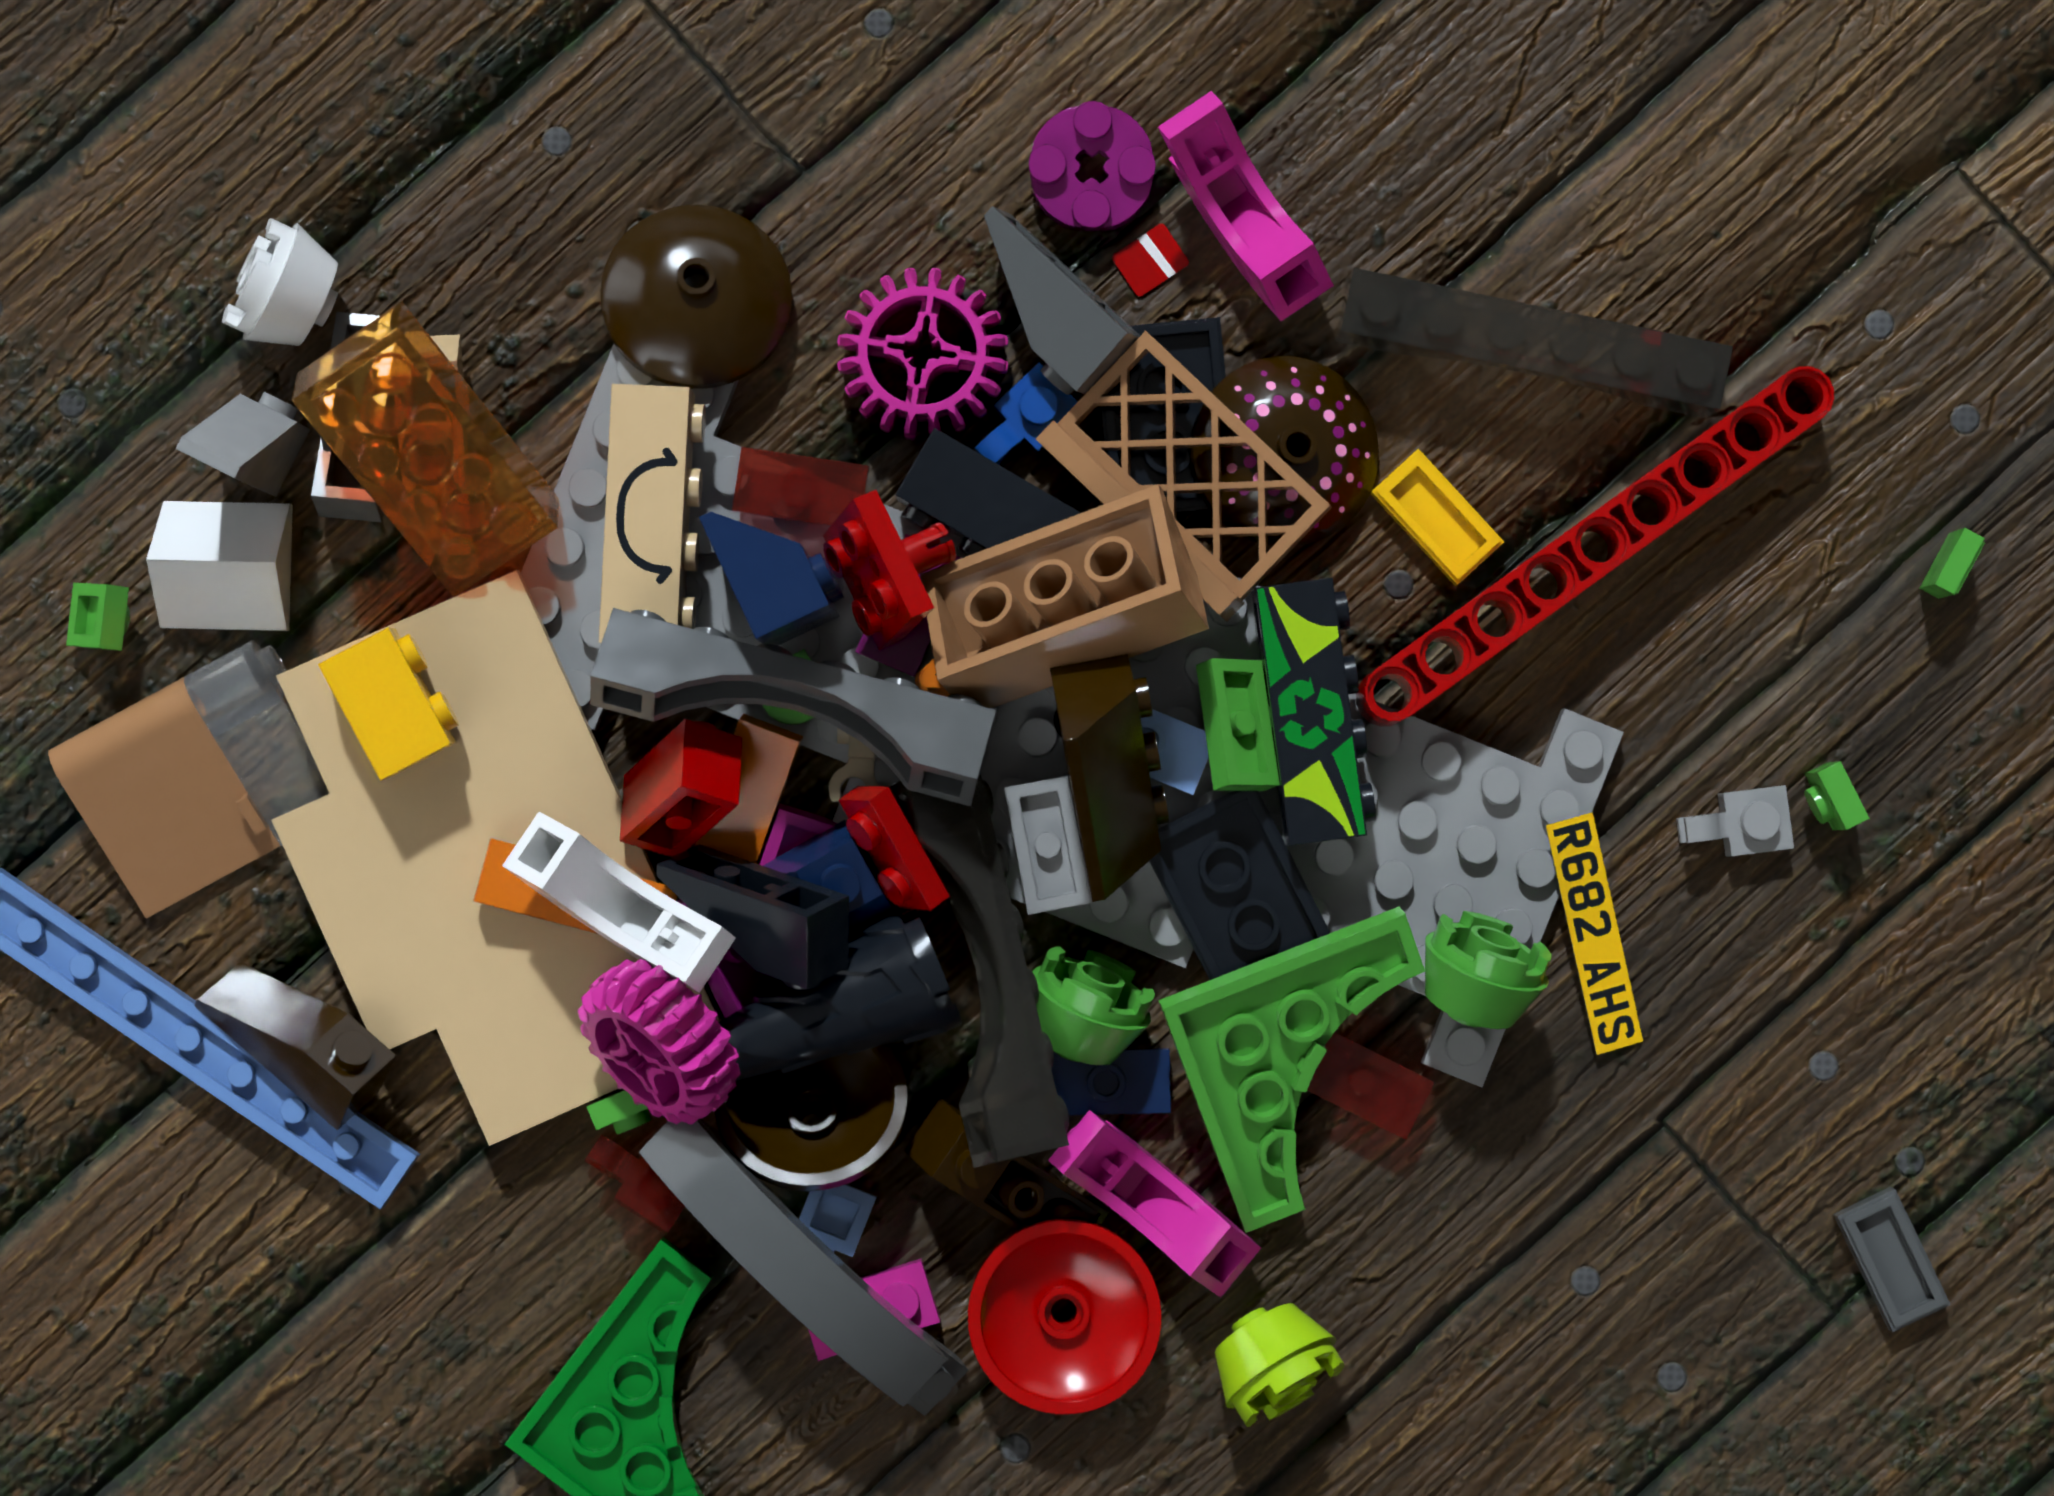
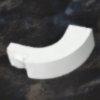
[502,812,736,993]

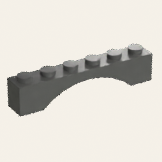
[590,608,996,806]

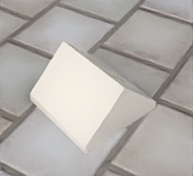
[146,501,293,631]

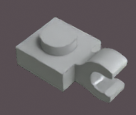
[1676,785,1794,857]

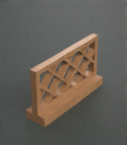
[1036,331,1332,622]

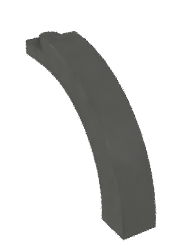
[639,1119,969,1416]

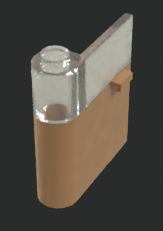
[48,640,329,919]

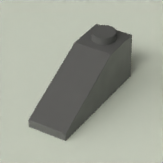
[984,206,1140,395]

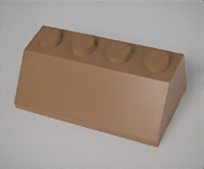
[920,484,1209,709]

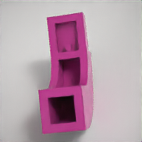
[1158,91,1334,321]
[1048,1110,1261,1298]

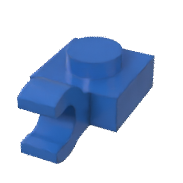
[975,362,1078,465]

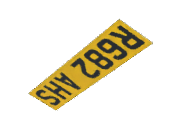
[1546,812,1643,1055]

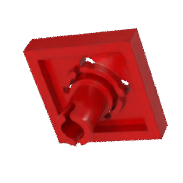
[823,490,956,650]

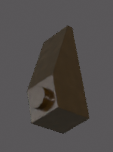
[194,962,396,1130]

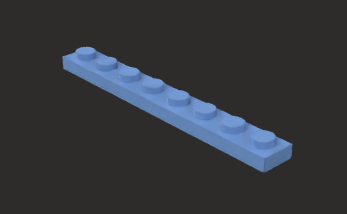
[0,868,421,1209]

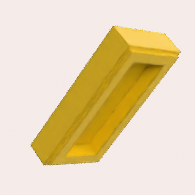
[1370,448,1504,586]

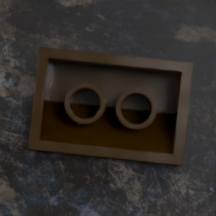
[1050,654,1169,902]

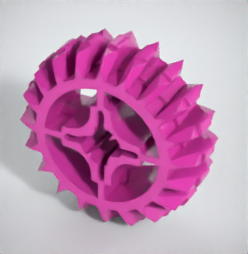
[837,268,1008,440]
[577,959,741,1125]

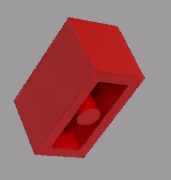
[620,719,742,857]

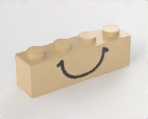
[599,384,706,644]

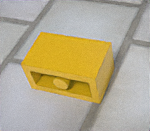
[318,627,459,781]

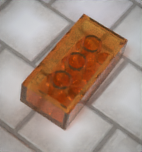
[291,301,559,597]

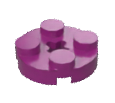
[1028,101,1156,232]

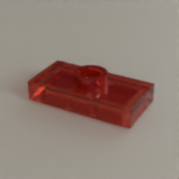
[732,447,869,526]

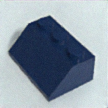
[699,512,844,646]

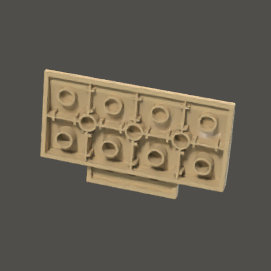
[271,570,721,1146]

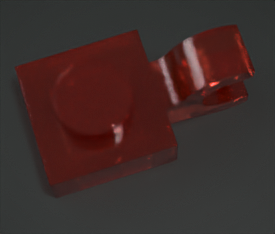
[584,1135,685,1235]

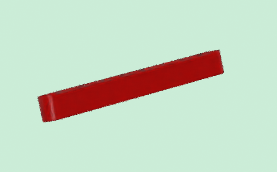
[1356,366,1834,727]

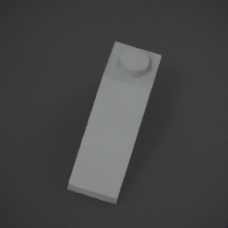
[176,392,310,497]

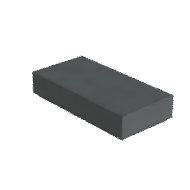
[1833,1187,1951,1332]

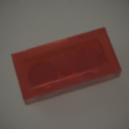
[1307,1032,1434,1140]

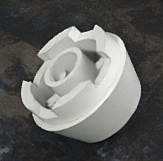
[222,218,338,346]

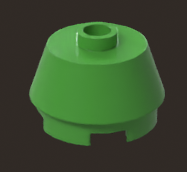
[1425,911,1552,1029]
[1029,946,1155,1065]

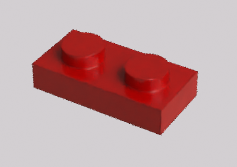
[838,786,950,911]

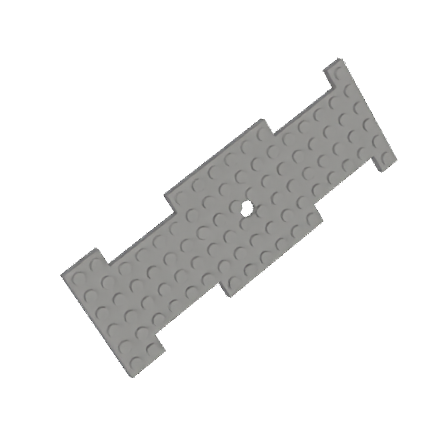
[521,344,1624,1087]

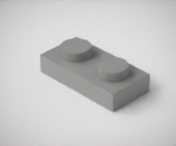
[1004,776,1091,915]

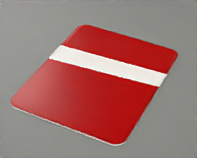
[1112,223,1189,297]

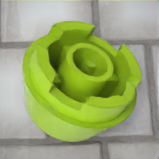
[1215,1303,1345,1427]

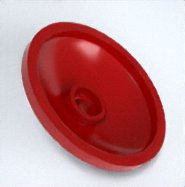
[968,1219,1161,1414]

